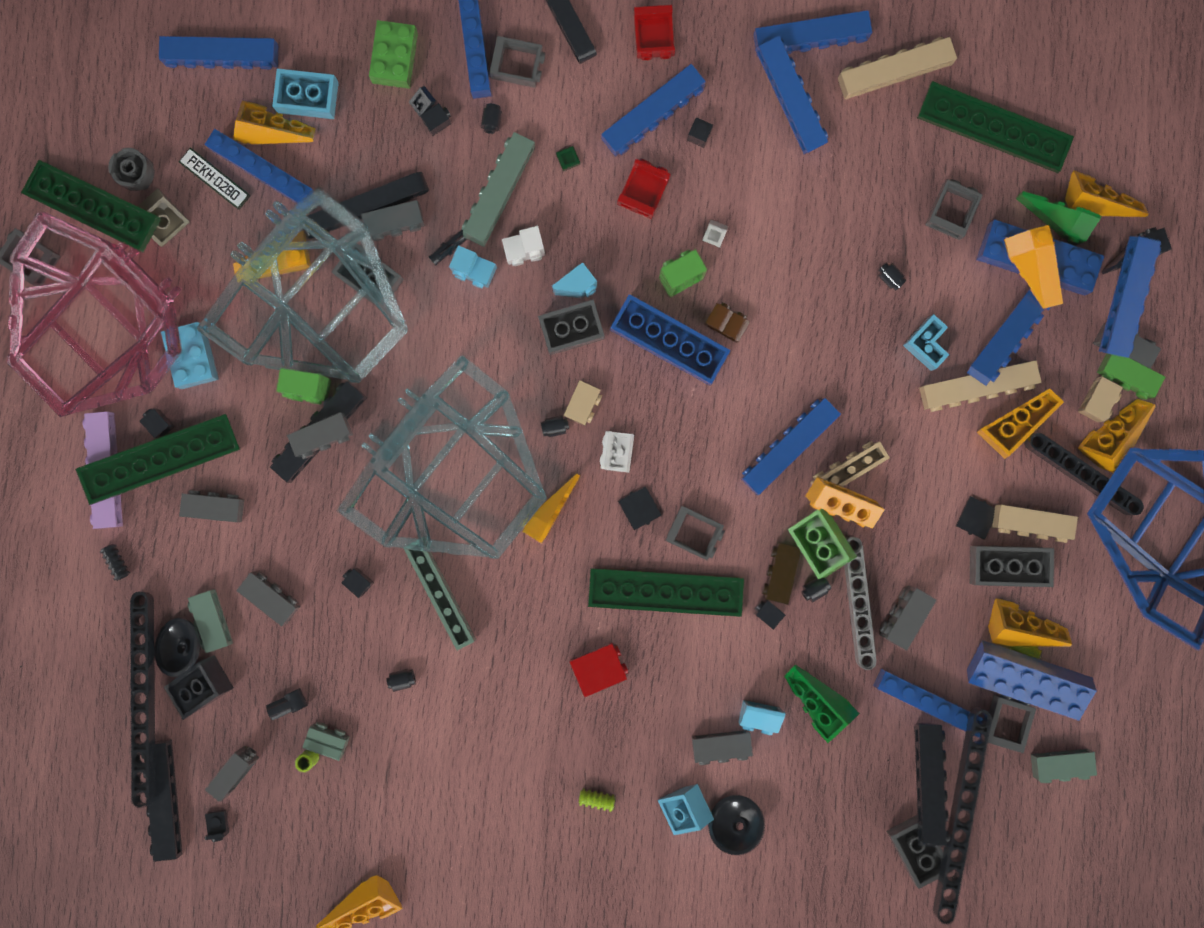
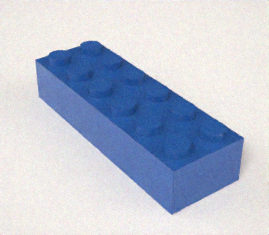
[976,219,1104,296]
[610,294,731,386]
[967,640,1097,721]

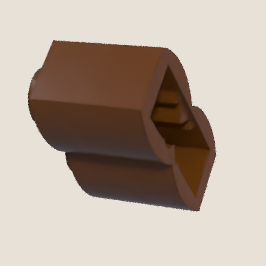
[704,302,750,343]

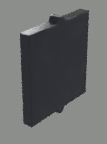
[618,486,662,530]
[956,496,995,540]

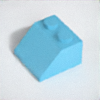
[552,262,597,298]
[738,700,785,735]
[658,784,714,835]

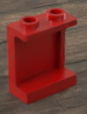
[634,5,675,61]
[617,159,671,220]
[569,642,629,698]

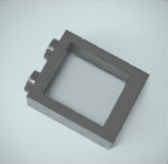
[490,36,546,88]
[925,179,983,240]
[0,228,61,288]
[665,506,725,561]
[988,694,1036,753]
[205,746,260,802]

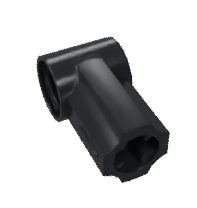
[266,688,308,721]

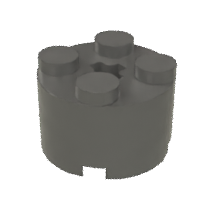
[108,148,155,191]

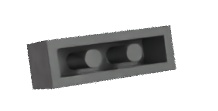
[361,200,425,241]
[1093,323,1161,369]
[287,413,353,459]
[179,490,244,523]
[236,571,300,627]
[691,730,753,765]

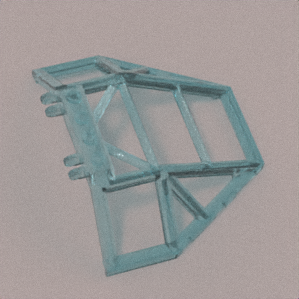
[197,187,408,383]
[337,355,547,559]

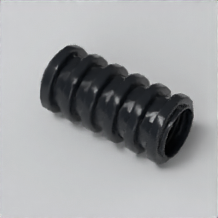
[100,544,130,581]

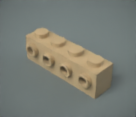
[810,441,890,487]
[992,505,1078,543]

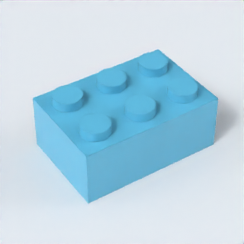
[272,69,339,119]
[161,322,219,389]

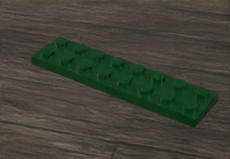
[917,81,1074,173]
[21,160,161,253]
[75,414,240,505]
[588,568,744,617]

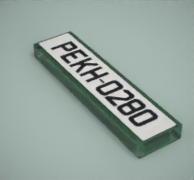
[179,147,251,210]

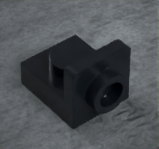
[409,86,436,117]
[205,810,229,842]

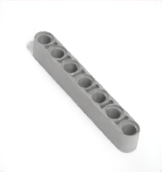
[844,537,876,670]

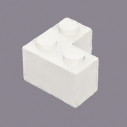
[502,226,545,266]

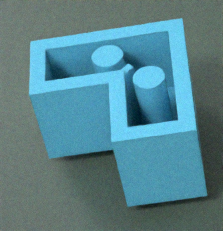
[449,246,497,289]
[903,314,950,371]

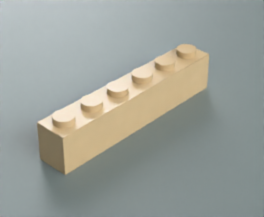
[838,37,957,100]
[919,360,1042,412]

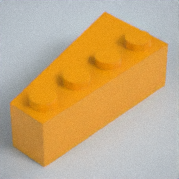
[977,389,1064,459]

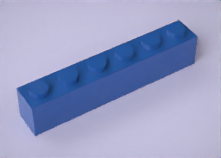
[458,0,492,99]
[753,10,872,57]
[159,36,279,70]
[755,36,828,154]
[601,64,706,157]
[204,128,317,210]
[1099,236,1161,358]
[967,288,1051,386]
[741,398,841,495]
[873,669,983,738]

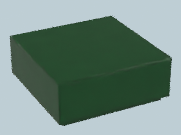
[556,146,581,172]

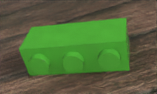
[1097,353,1165,400]

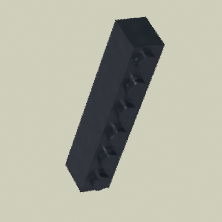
[270,381,367,483]
[914,724,950,847]
[141,739,182,862]

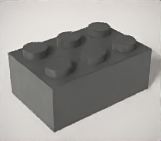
[331,241,404,310]
[538,300,605,355]
[879,586,937,651]
[886,815,953,889]

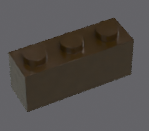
[762,543,801,605]

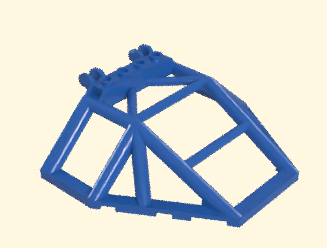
[1087,448,1204,650]

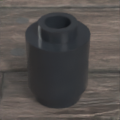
[480,103,502,134]
[878,262,906,291]
[541,415,569,437]
[801,577,831,603]
[386,669,416,692]

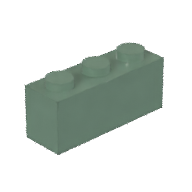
[188,590,233,653]
[1031,749,1097,783]

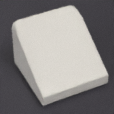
[702,220,728,247]

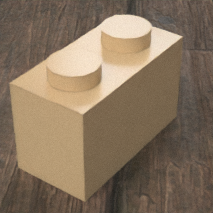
[1078,377,1123,423]
[564,380,602,426]

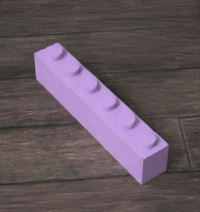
[82,412,123,529]

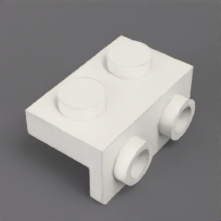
[600,431,634,473]

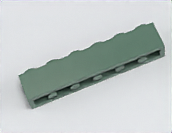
[461,132,535,247]
[403,538,476,651]

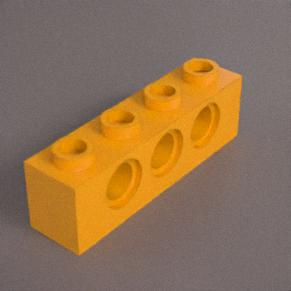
[806,476,885,529]

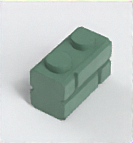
[303,722,350,761]

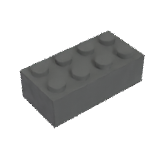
[969,546,1054,587]

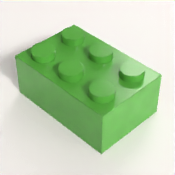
[369,20,418,89]
[659,249,707,298]
[276,368,331,405]
[788,508,857,579]

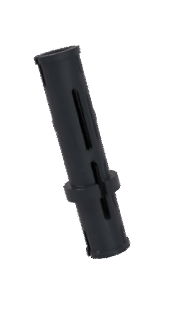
[428,230,467,266]

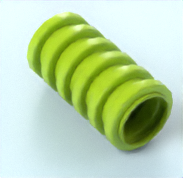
[295,750,319,772]
[578,788,615,812]

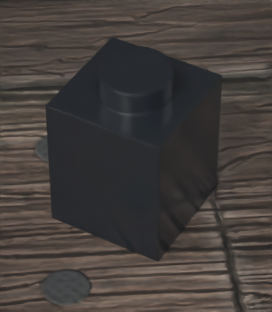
[420,103,451,136]
[687,117,713,148]
[139,408,175,439]
[341,568,374,598]
[754,599,786,630]

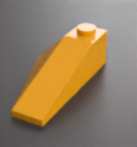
[233,100,316,144]
[1065,171,1149,217]
[1004,225,1063,309]
[233,231,312,283]
[1078,399,1156,473]
[521,474,580,543]
[988,598,1072,646]
[316,875,402,928]

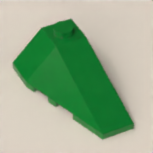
[1016,191,1101,245]
[784,665,860,743]

